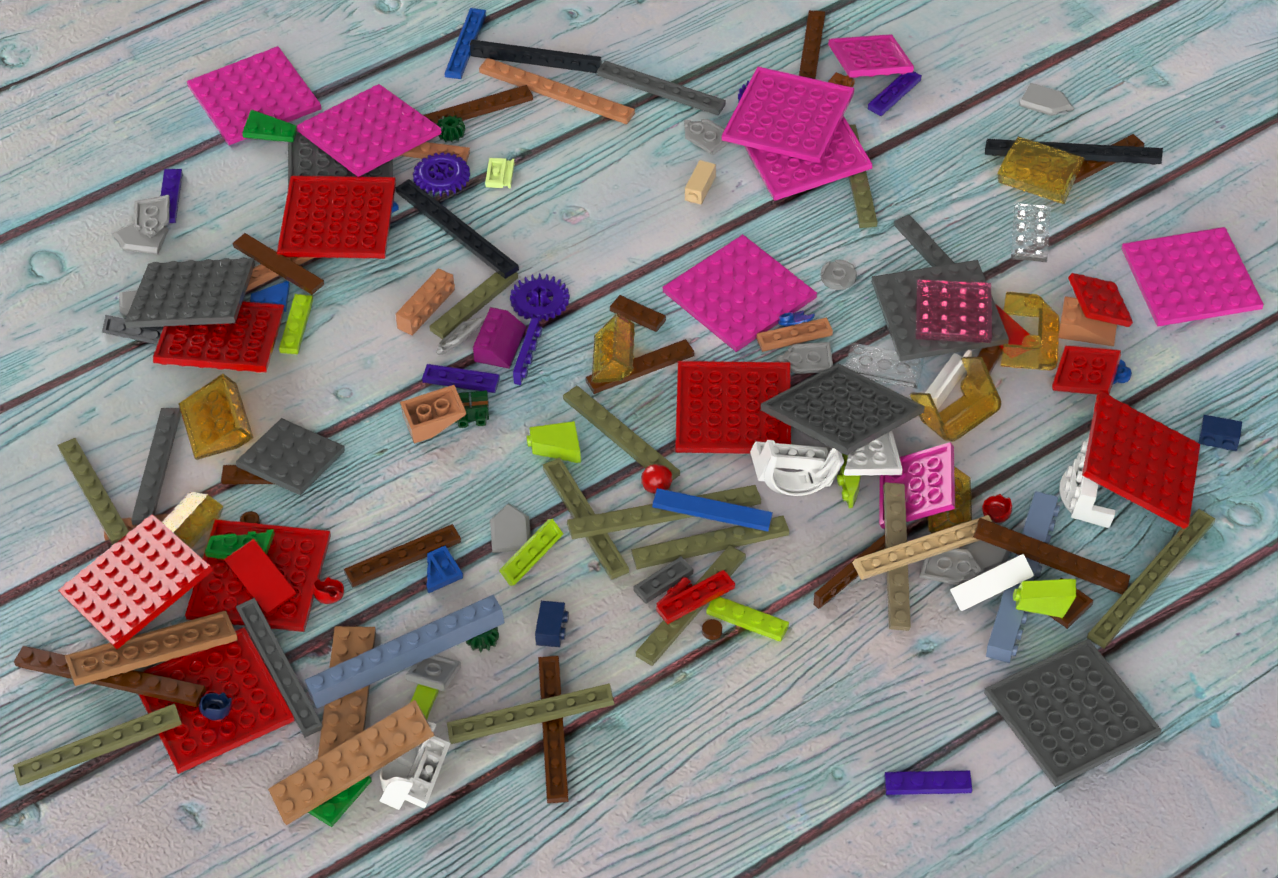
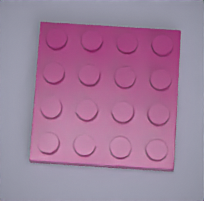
[828,34,914,78]
[879,442,955,529]

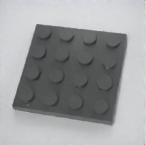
[236,418,345,496]

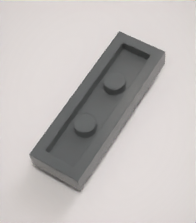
[633,557,693,604]

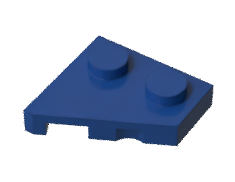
[250,281,290,312]
[427,546,463,593]

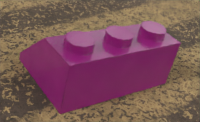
[473,307,526,369]

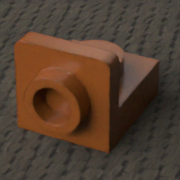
[828,72,855,88]

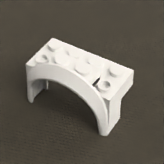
[1059,436,1115,528]
[750,440,844,496]

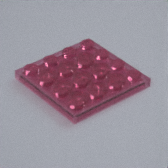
[916,280,992,343]

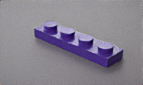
[868,71,922,116]
[160,169,183,223]
[513,317,542,385]
[422,364,500,393]
[884,770,972,795]

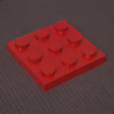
[1068,273,1133,327]
[1052,345,1121,395]

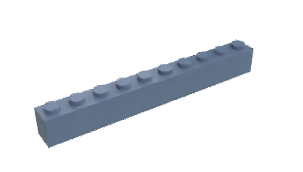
[986,491,1060,663]
[305,594,505,709]

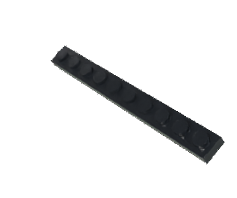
[985,139,1163,165]
[395,179,519,279]

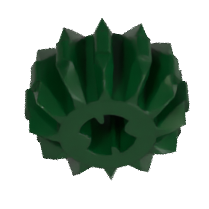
[437,114,465,142]
[466,627,499,652]

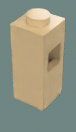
[685,160,716,204]

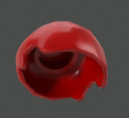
[641,464,672,494]
[982,494,1013,523]
[313,577,345,604]

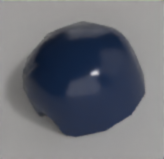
[199,693,232,721]

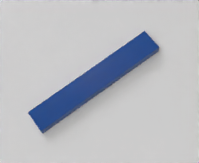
[445,8,486,79]
[652,488,773,531]

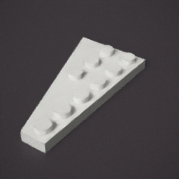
[844,431,903,476]

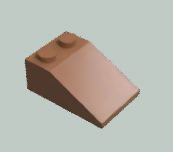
[1058,296,1117,346]
[400,385,466,444]

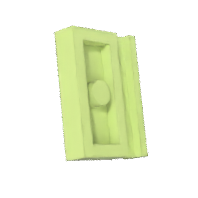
[485,158,515,188]

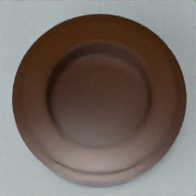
[240,511,260,524]
[702,619,722,640]

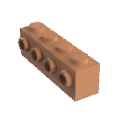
[396,268,455,336]

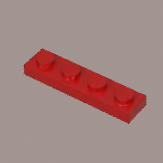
[656,570,735,625]

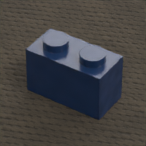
[1198,415,1242,451]
[535,600,569,647]

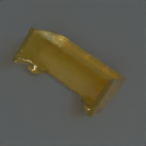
[1001,292,1059,371]
[909,357,1001,442]

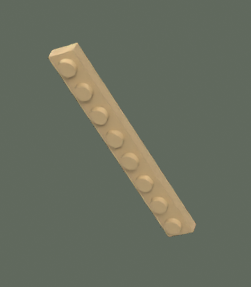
[852,515,992,580]

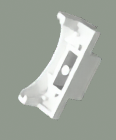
[380,721,450,810]

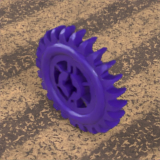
[413,152,470,197]
[510,273,570,321]

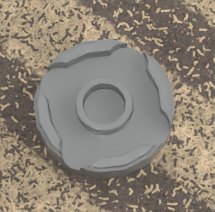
[820,259,857,290]

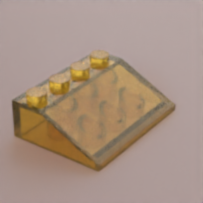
[997,136,1084,204]
[179,374,254,460]

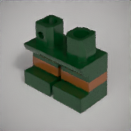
[455,391,489,428]

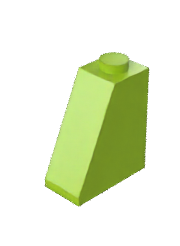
[526,421,581,463]
[1013,579,1076,618]

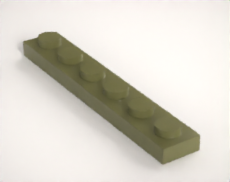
[429,272,518,339]

